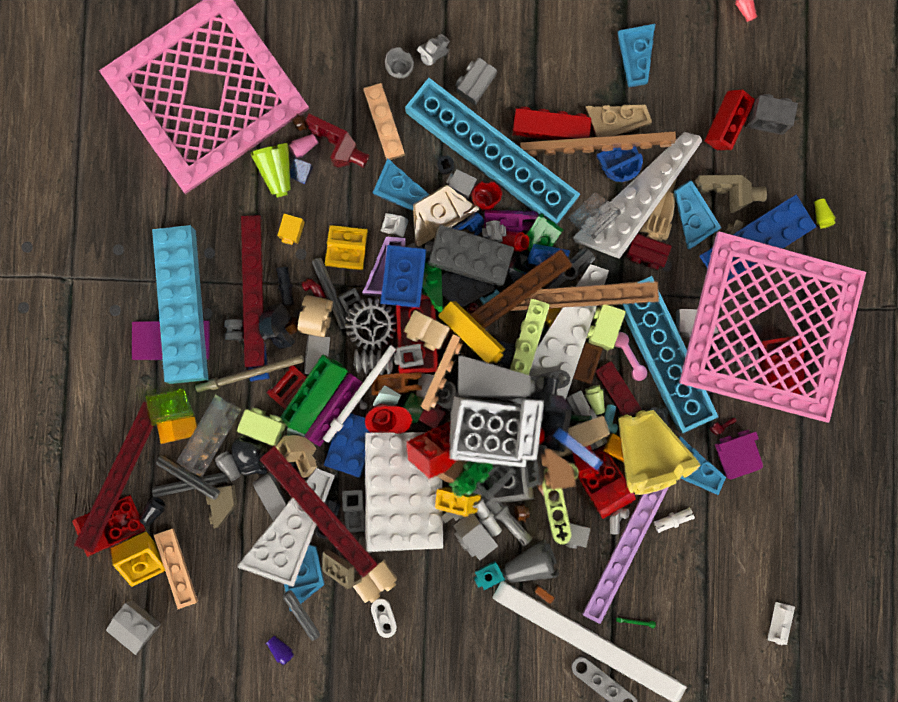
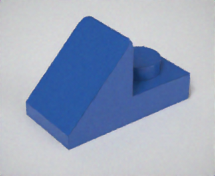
[527,244,570,265]

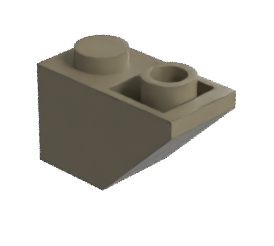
[206,485,237,528]

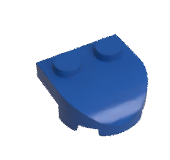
[596,147,643,182]

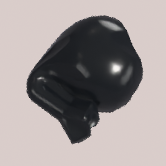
[232,434,268,476]

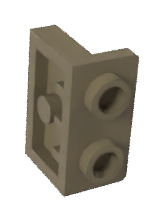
[323,549,362,589]

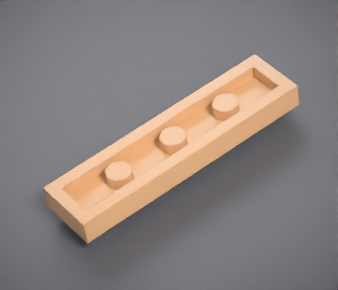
[364,83,405,160]
[421,334,462,411]
[154,528,198,609]

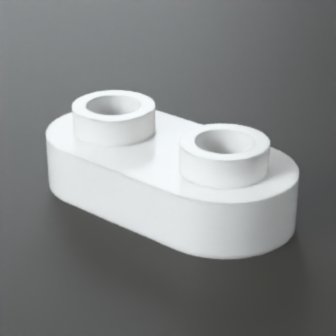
[371,598,397,638]

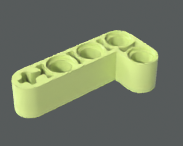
[542,464,578,544]

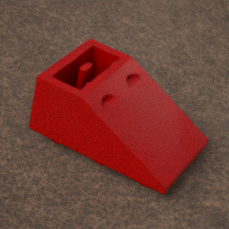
[756,336,805,394]
[406,421,457,479]
[573,446,636,519]
[72,495,146,557]

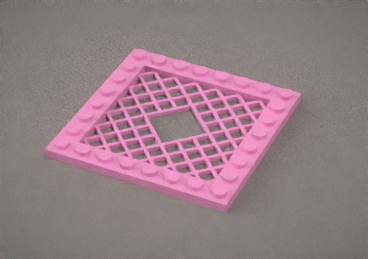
[99,0,309,194]
[679,232,866,423]

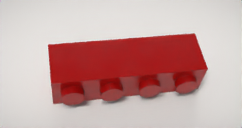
[512,107,592,140]

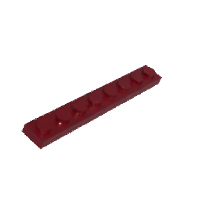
[241,215,265,368]
[74,402,162,553]
[259,446,378,578]

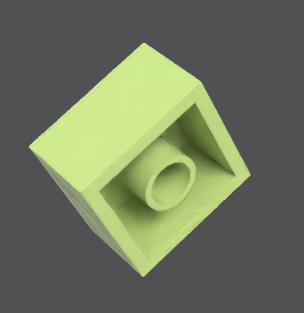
[586,305,626,351]
[237,407,286,446]

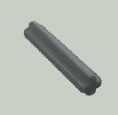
[283,590,320,641]

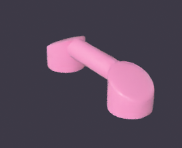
[614,332,647,381]

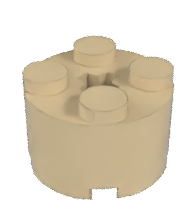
[298,295,333,338]

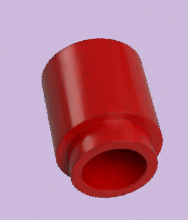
[501,231,529,251]

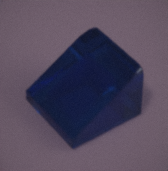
[290,157,313,184]

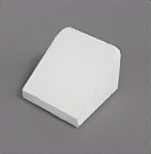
[381,213,408,237]

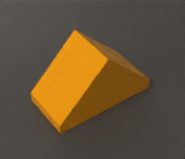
[157,417,199,444]

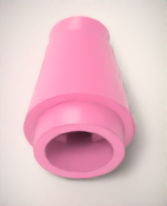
[288,134,318,158]

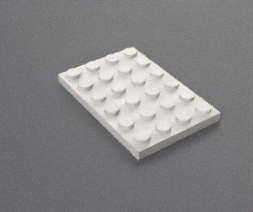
[365,432,443,552]

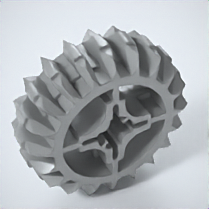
[345,298,397,350]

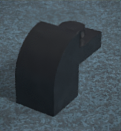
[259,303,295,349]

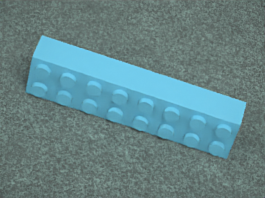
[152,225,208,384]
[618,276,718,433]

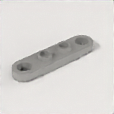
[571,656,637,702]

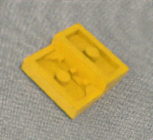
[325,225,368,270]

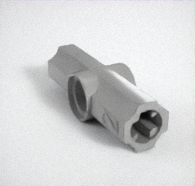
[566,391,607,450]

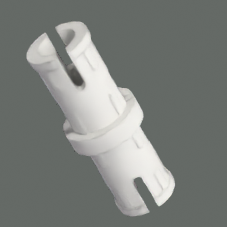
[473,499,502,537]
[654,507,694,533]

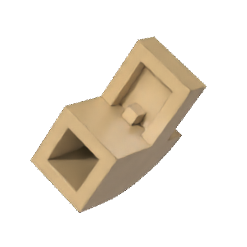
[276,435,317,478]

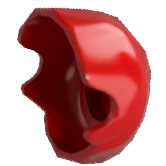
[471,181,502,210]

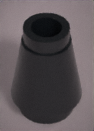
[139,497,166,526]

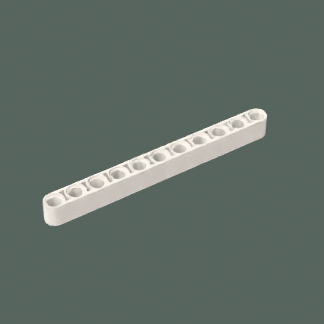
[492,581,687,702]

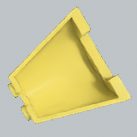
[618,410,700,495]

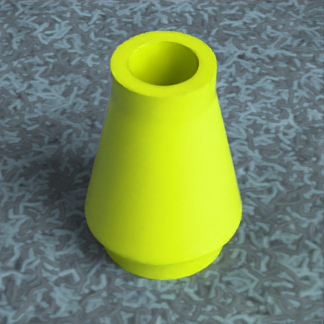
[814,199,836,229]

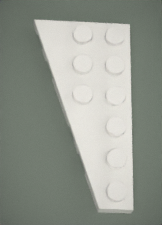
[237,468,335,587]

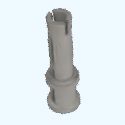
[484,500,533,546]

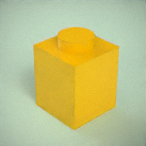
[277,214,304,245]

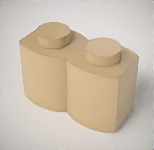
[404,310,450,351]
[353,559,397,603]

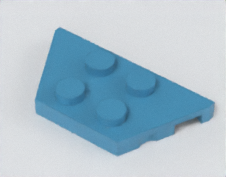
[284,544,325,611]

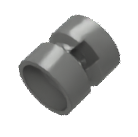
[436,382,459,412]

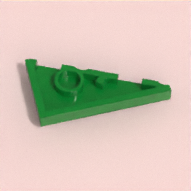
[422,261,443,312]

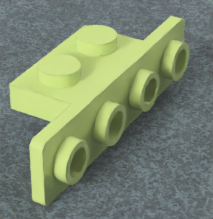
[510,299,550,375]

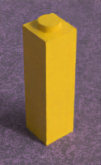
[438,301,505,364]

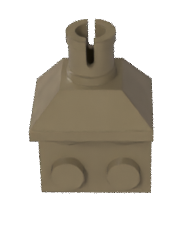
[693,175,767,213]

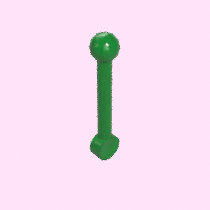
[616,617,656,628]

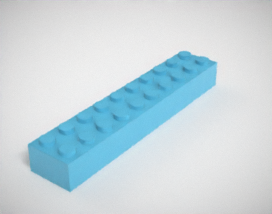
[405,78,580,225]

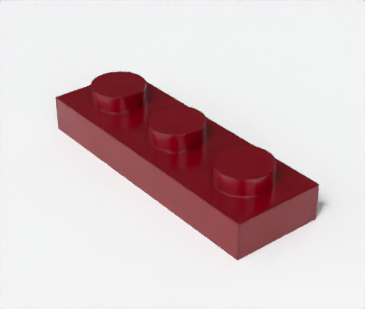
[595,361,642,416]

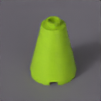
[250,143,290,198]

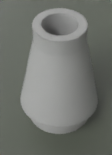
[215,451,241,481]

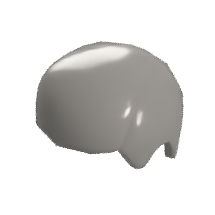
[385,47,414,79]

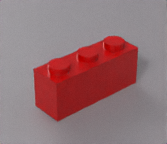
[704,89,755,150]

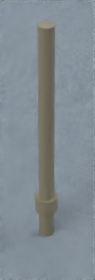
[195,355,304,392]

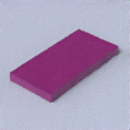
[132,321,210,360]

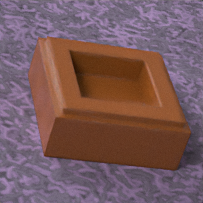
[534,584,555,604]

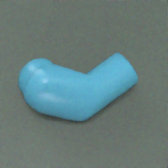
[604,405,618,434]

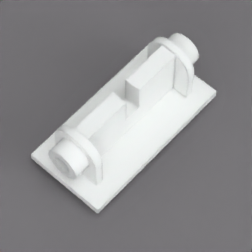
[767,602,795,645]

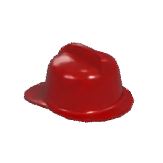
[365,404,412,434]

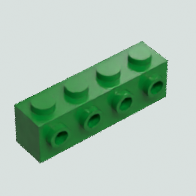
[280,354,348,434]

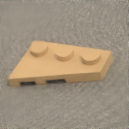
[585,105,652,137]

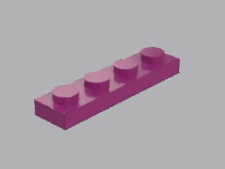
[304,373,363,447]

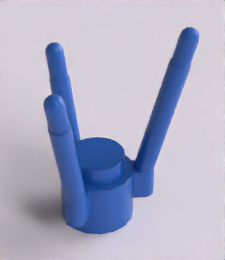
[453,212,484,236]

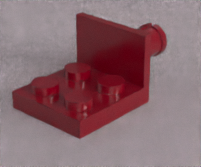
[306,114,369,168]

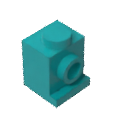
[473,561,505,590]

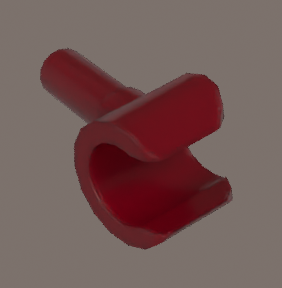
[710,417,737,435]

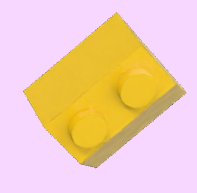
[111,532,165,587]

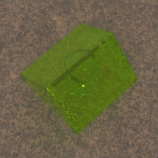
[146,388,194,426]

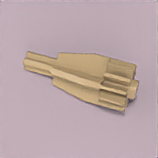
[640,178,677,241]

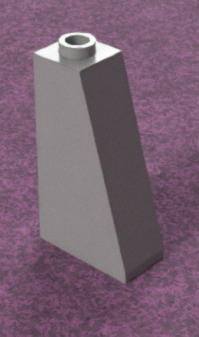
[459,356,534,397]

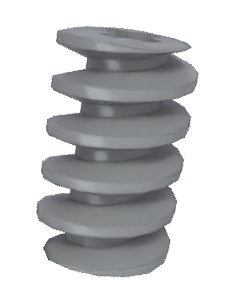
[715,339,759,371]
[354,349,394,375]

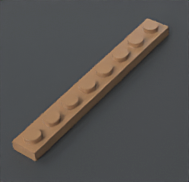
[520,132,676,157]
[511,282,659,311]

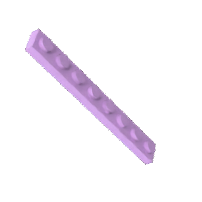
[582,487,669,624]

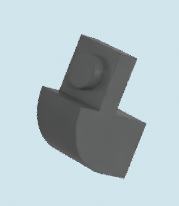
[342,490,366,533]

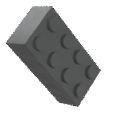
[427,225,514,287]

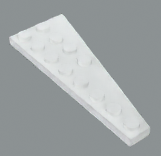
[573,132,702,259]
[510,264,609,404]

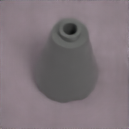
[503,539,559,583]

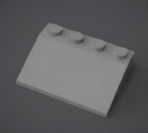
[450,396,526,467]

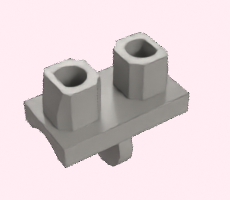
[417,34,450,65]

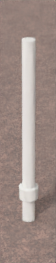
[323,345,397,443]

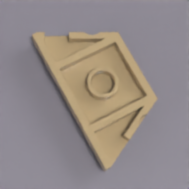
[413,185,479,247]

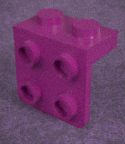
[714,429,763,480]

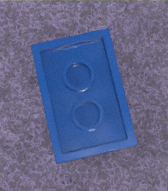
[381,245,426,308]
[324,413,371,478]

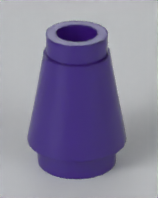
[266,636,294,666]

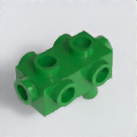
[449,461,493,497]

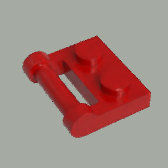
[266,365,307,409]

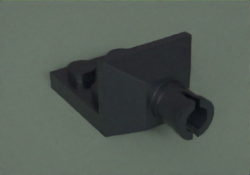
[526,377,572,452]

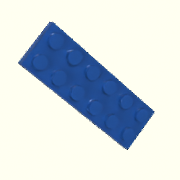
[699,194,816,281]

